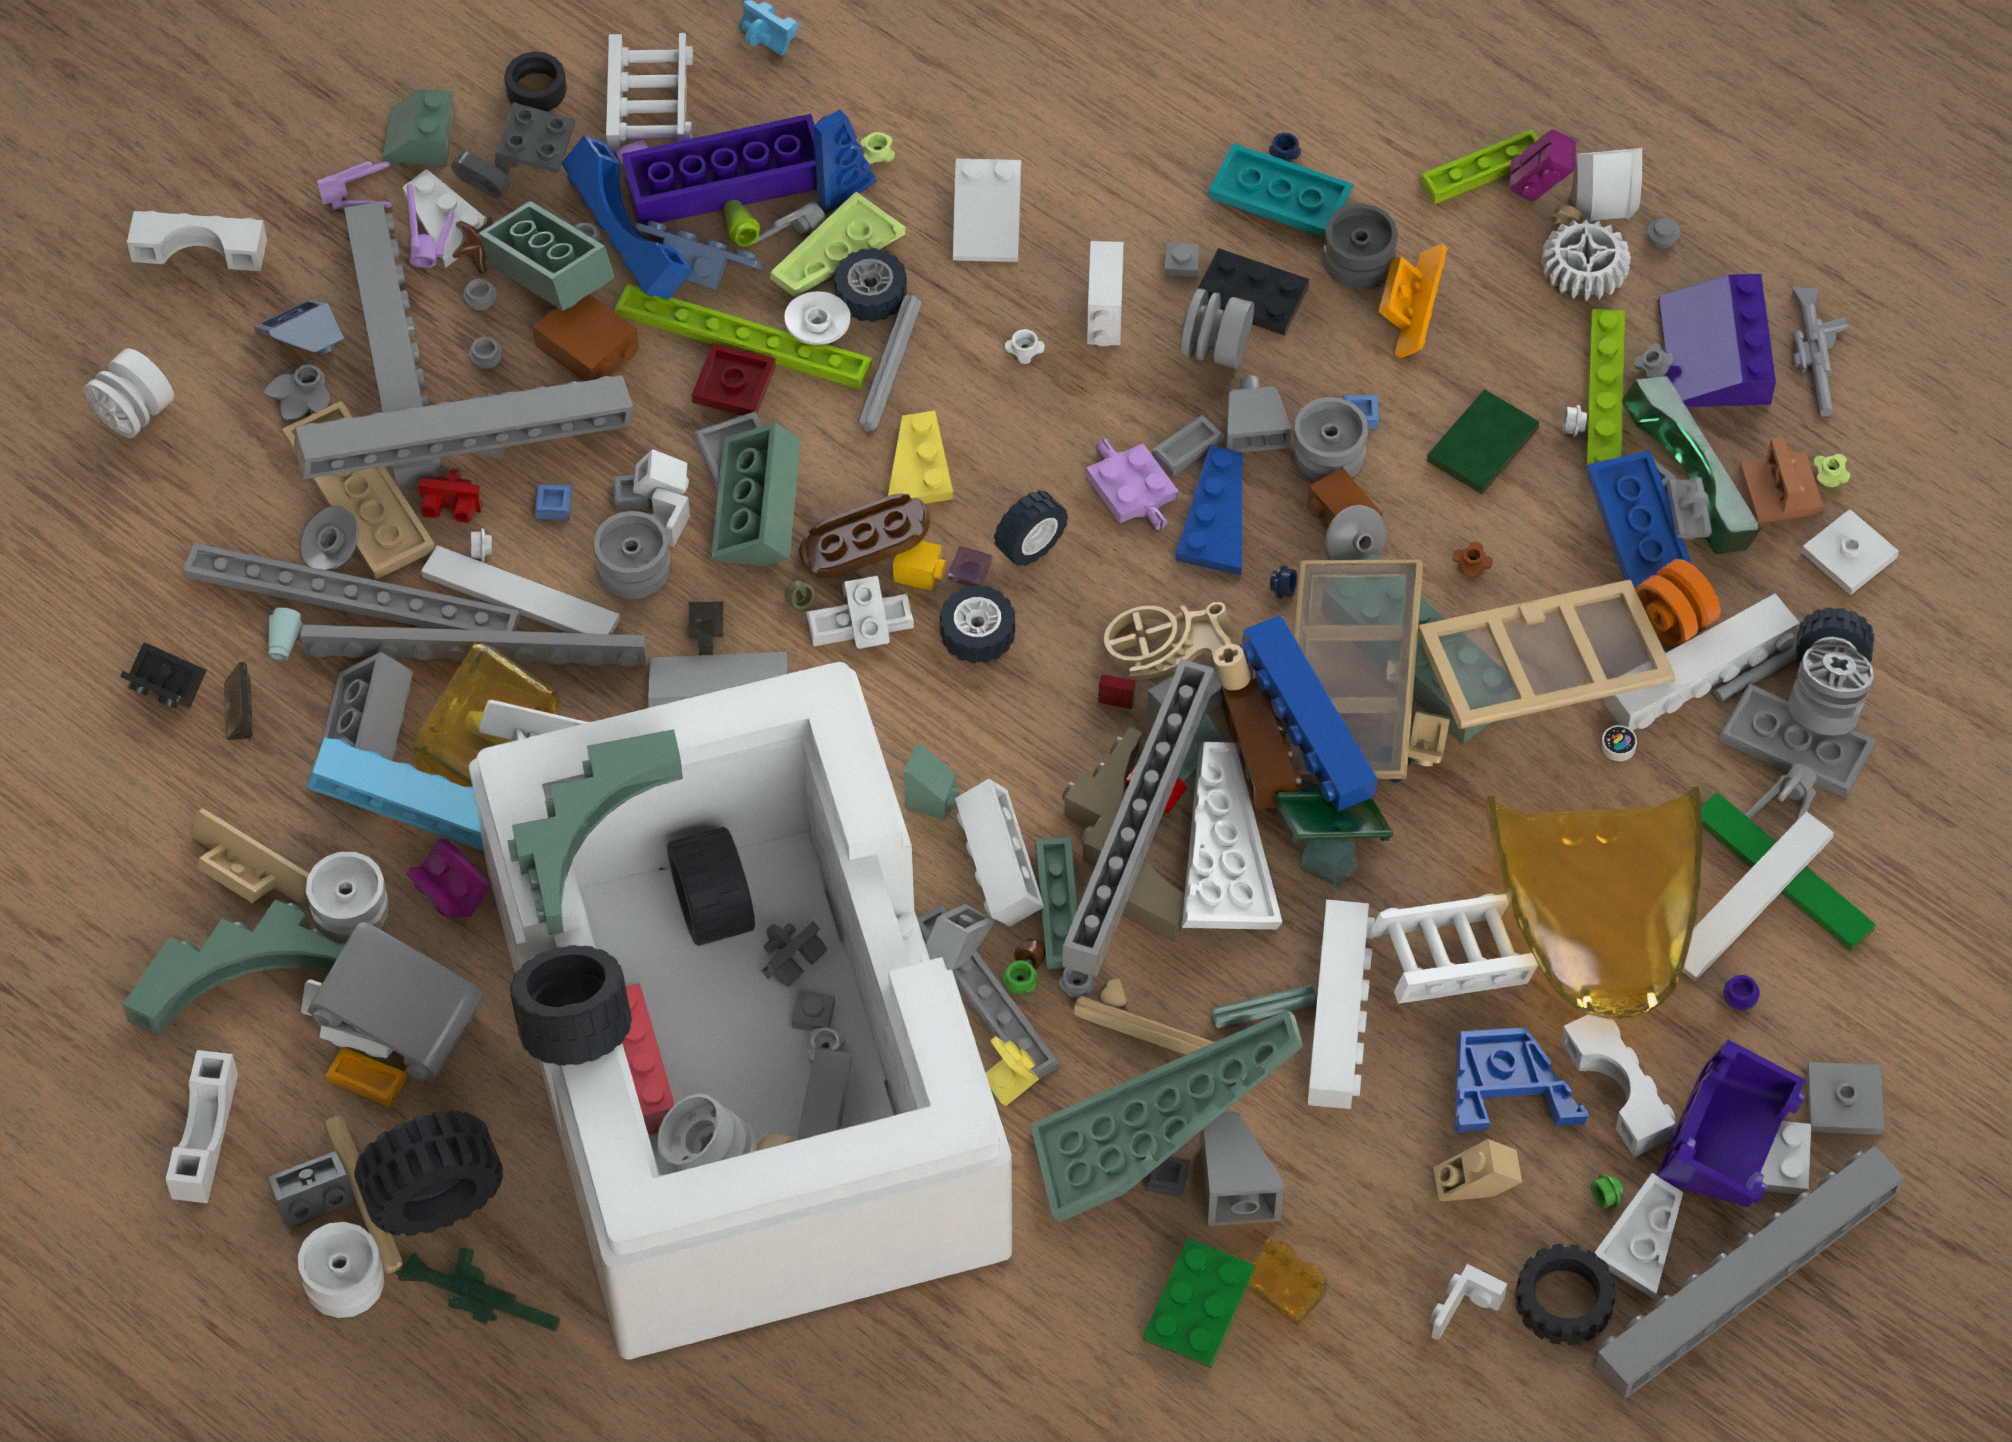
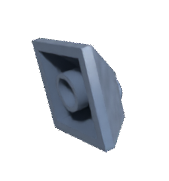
[253,298,344,355]

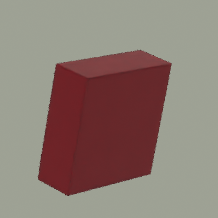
[1098,674,1135,709]

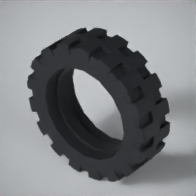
[1515,1244,1616,1345]

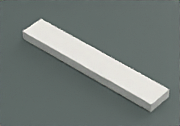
[421,545,620,634]
[1668,811,1834,981]

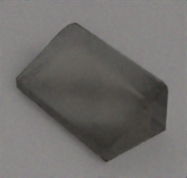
[224,661,253,740]

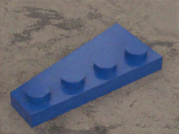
[1176,445,1242,575]

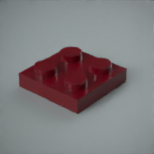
[691,343,776,415]

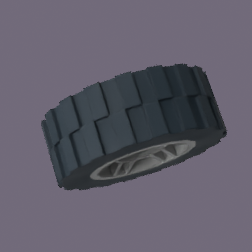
[834,248,907,322]

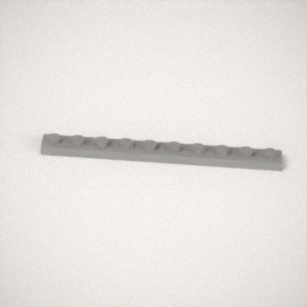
[183,543,520,631]
[300,625,647,667]

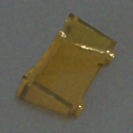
[414,641,560,787]

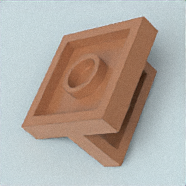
[1739,436,1823,524]

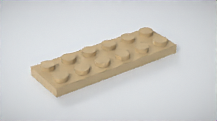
[282,401,435,580]

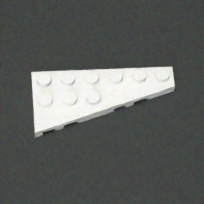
[1182,742,1283,930]

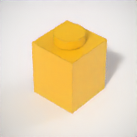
[893,540,947,591]

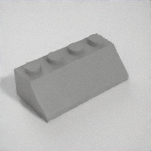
[310,652,413,793]

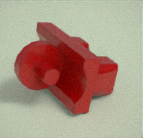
[418,468,483,523]

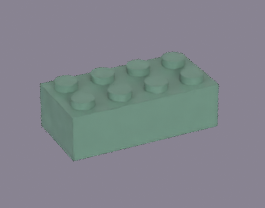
[478,201,615,311]

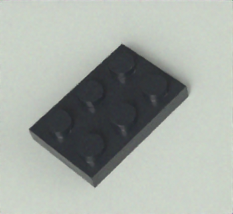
[1198,248,1309,336]

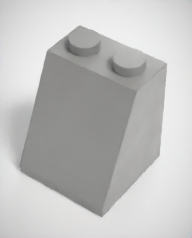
[1200,1111,1284,1226]

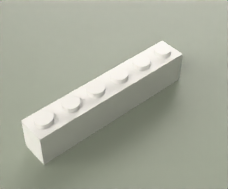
[1603,594,1800,731]
[1308,899,1375,1109]

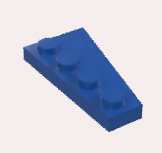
[814,109,877,214]

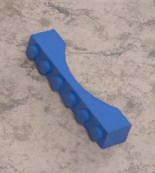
[561,135,692,300]

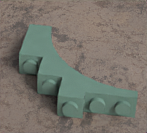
[507,729,683,935]
[123,899,346,1036]

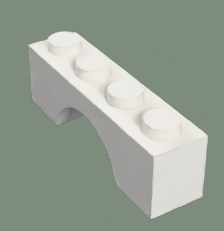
[127,211,267,271]
[1561,1009,1676,1157]
[165,1050,238,1203]

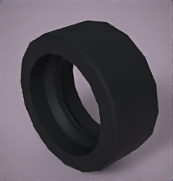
[504,51,567,112]

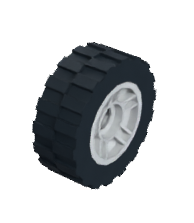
[994,490,1068,566]
[940,585,1015,663]
[1795,607,1874,664]

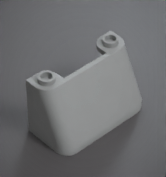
[307,922,483,1084]

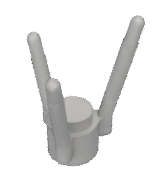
[753,202,826,244]
[1745,763,1817,822]

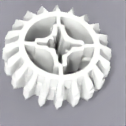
[1541,218,1631,301]

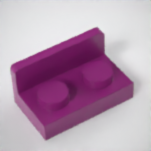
[406,839,491,918]

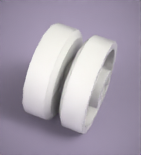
[306,852,389,943]
[298,1222,384,1318]

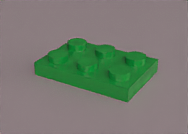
[1143,1237,1256,1369]

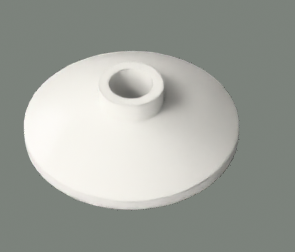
[784,291,850,345]

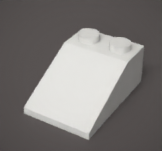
[953,159,1021,262]

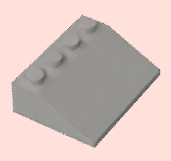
[648,652,788,708]

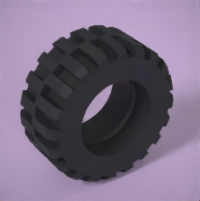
[354,1110,503,1236]

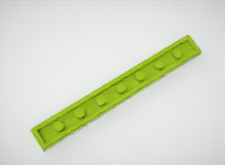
[615,284,872,390]

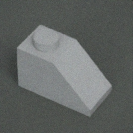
[926,904,995,970]

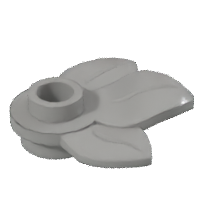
[264,364,330,422]

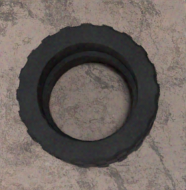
[667,827,755,946]
[510,945,632,1066]

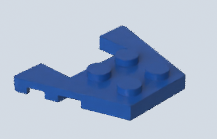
[1454,1027,1589,1133]

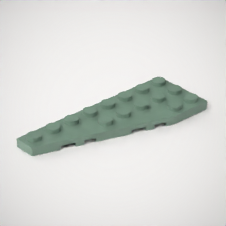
[1030,1010,1303,1222]

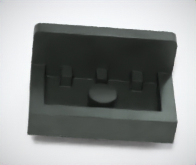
[120,642,207,709]

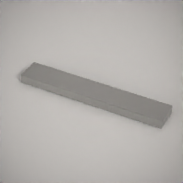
[917,904,1059,1080]

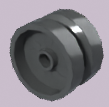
[1323,203,1398,289]

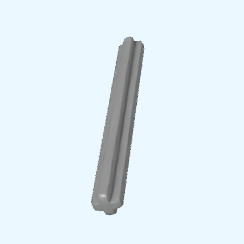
[858,295,921,432]

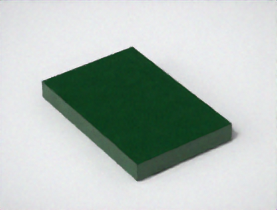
[1427,389,1540,494]

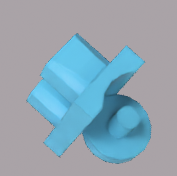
[738,0,798,56]

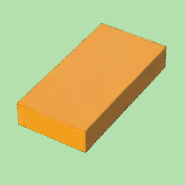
[325,1047,407,1107]

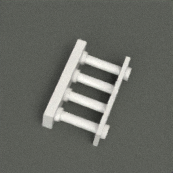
[606,33,693,155]
[1370,893,1538,1004]

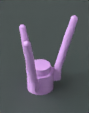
[317,161,391,210]
[407,183,455,268]

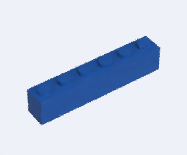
[1239,615,1378,812]

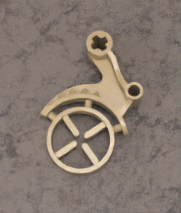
[1104,602,1251,690]

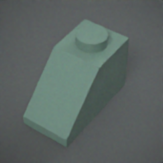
[904,744,960,820]

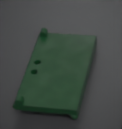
[1274,791,1393,843]

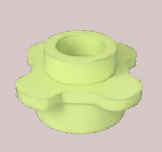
[861,132,895,164]
[1813,454,1850,487]

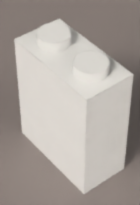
[1087,241,1124,346]

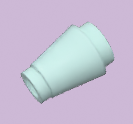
[268,608,303,661]

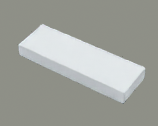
[806,594,914,646]

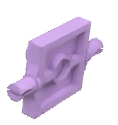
[1085,439,1178,530]

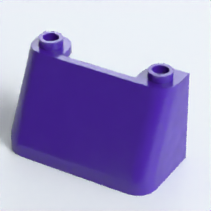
[1656,1039,1805,1207]

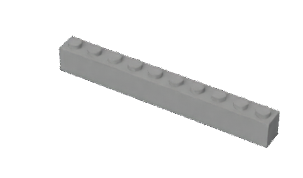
[344,201,441,489]
[294,375,633,480]
[1063,659,1214,977]
[1595,1146,1904,1400]

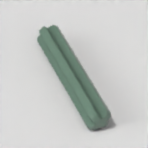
[1212,985,1316,1028]

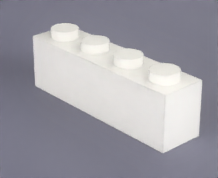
[955,779,1044,927]

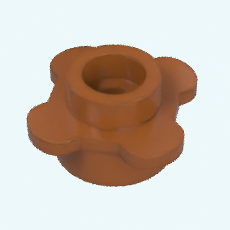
[1452,542,1493,577]

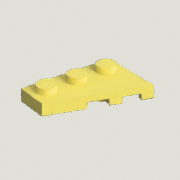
[888,410,953,504]

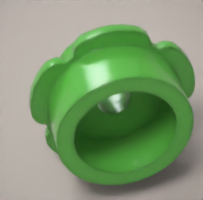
[1003,960,1038,995]
[1591,1173,1623,1209]

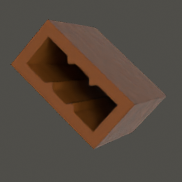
[533,294,639,381]

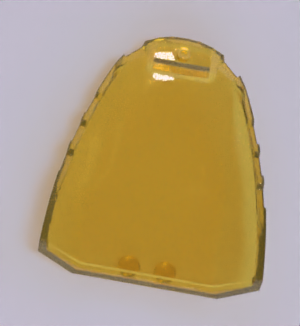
[1486,787,1703,1019]

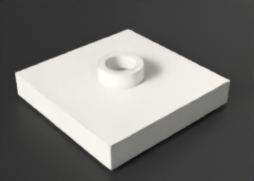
[1801,509,1899,595]

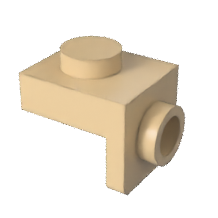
[1408,710,1451,766]

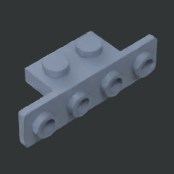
[636,220,764,291]

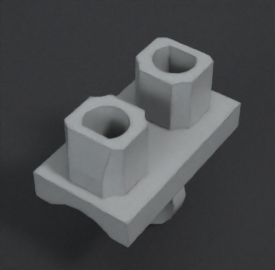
[1666,478,1712,540]

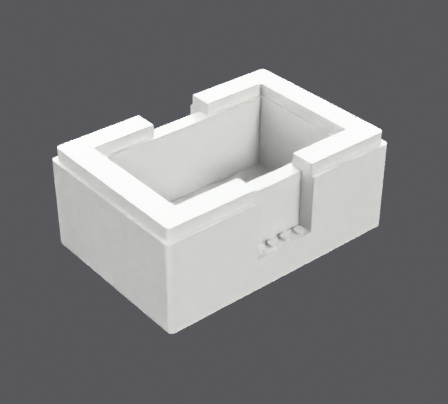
[469,662,1012,1359]

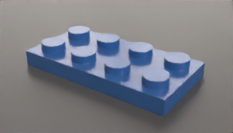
[1585,450,1692,588]

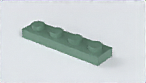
[1036,837,1077,969]

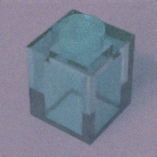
[1301,838,1359,888]

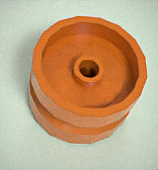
[1635,559,1721,648]

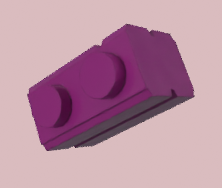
[1509,129,1576,201]

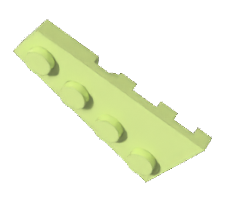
[770,192,906,297]

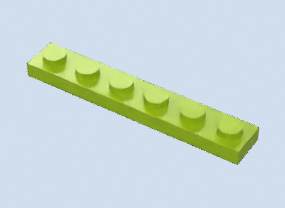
[1586,309,1625,479]

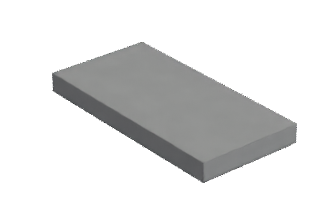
[1719,684,1876,798]

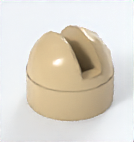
[1100,977,1128,1008]

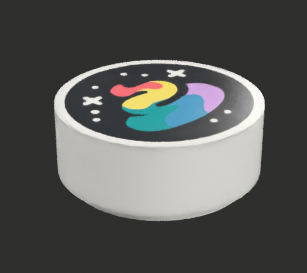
[1601,725,1637,761]

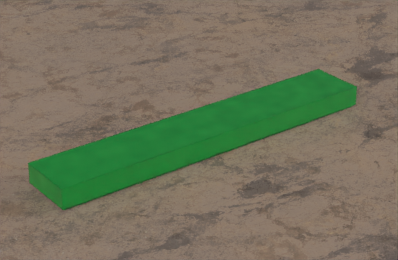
[1692,792,1876,951]

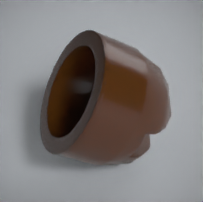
[1014,939,1045,970]

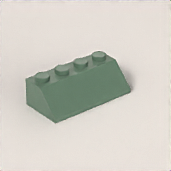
[711,422,801,567]

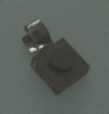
[688,601,724,656]

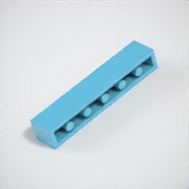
[306,737,484,851]

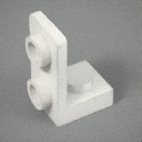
[842,576,890,649]
[1429,1264,1507,1341]

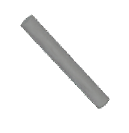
[1714,645,1797,702]

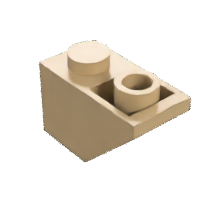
[1433,1139,1522,1202]

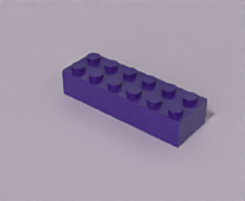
[622,114,817,226]

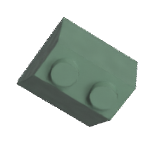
[382,89,456,166]

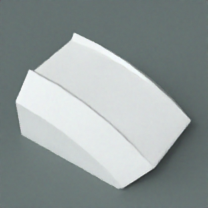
[1571,148,1642,223]

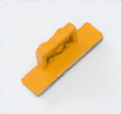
[1378,243,1448,359]

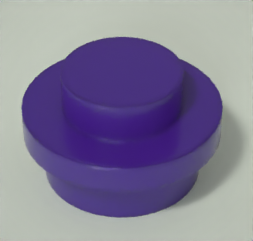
[1723,975,1760,1010]

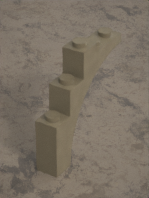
[1062,727,1185,943]

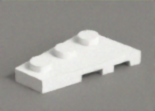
[402,169,486,268]
[1595,1173,1683,1300]

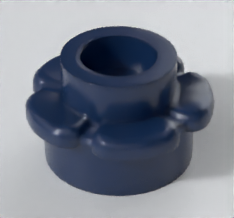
[1269,133,1301,162]
[1270,565,1297,599]

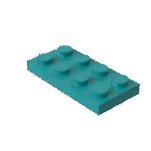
[1208,143,1353,238]

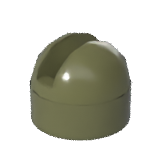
[784,580,815,610]

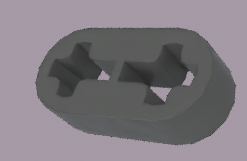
[451,151,510,198]

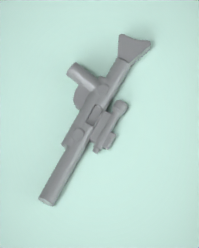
[1793,286,1848,416]

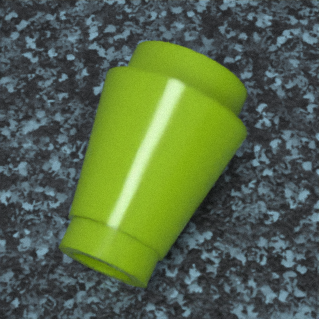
[723,200,760,247]

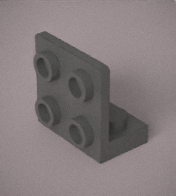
[495,103,575,176]

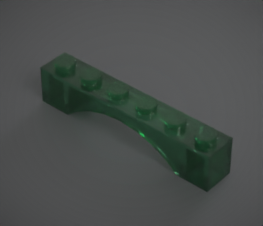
[1621,376,1762,554]

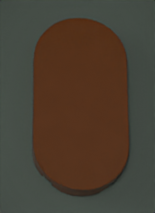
[799,493,930,578]

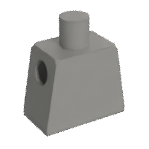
[1226,376,1291,452]

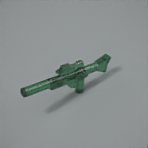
[397,1248,560,1332]

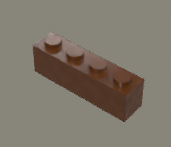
[1222,678,1302,811]

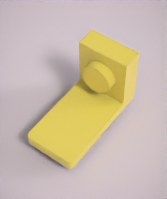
[986,1036,1039,1106]

